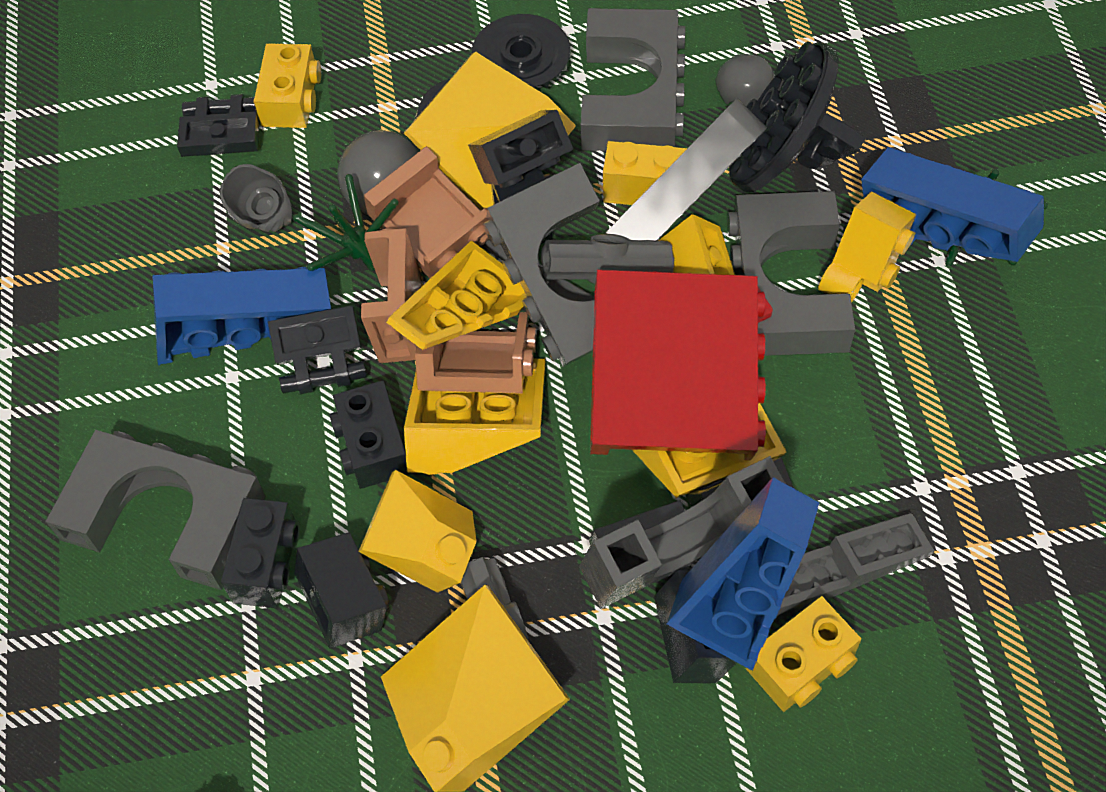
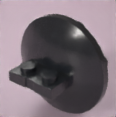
[729,41,865,193]

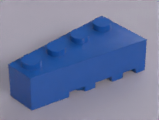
[861,147,1044,262]
[153,267,331,365]
[666,477,819,670]

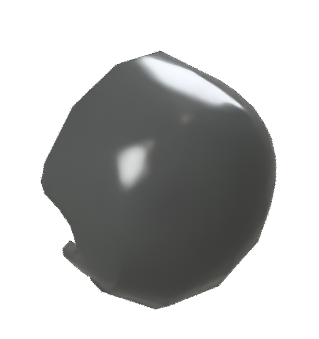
[715,54,775,106]

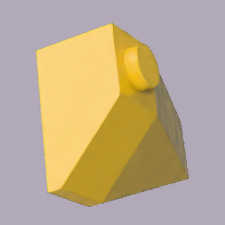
[386,241,527,350]

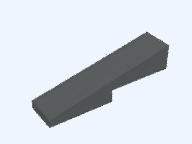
[773,513,934,622]

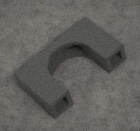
[581,8,685,151]
[483,163,600,367]
[727,191,855,356]
[45,429,266,590]
[579,456,786,609]

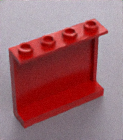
[590,270,766,460]

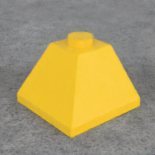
[358,470,476,593]

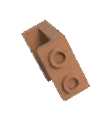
[364,146,489,278]
[361,228,421,363]
[415,312,537,393]

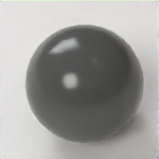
[337,130,419,215]

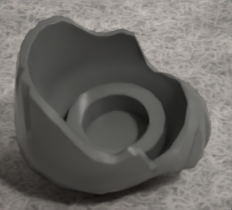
[220,164,292,232]

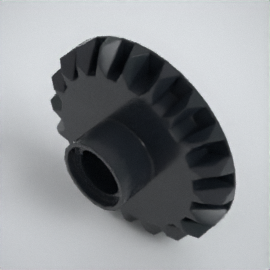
[472,14,571,88]

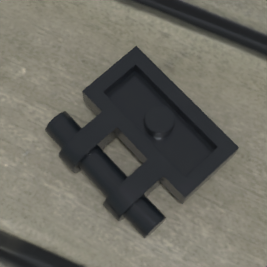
[177,94,259,157]
[268,306,367,395]

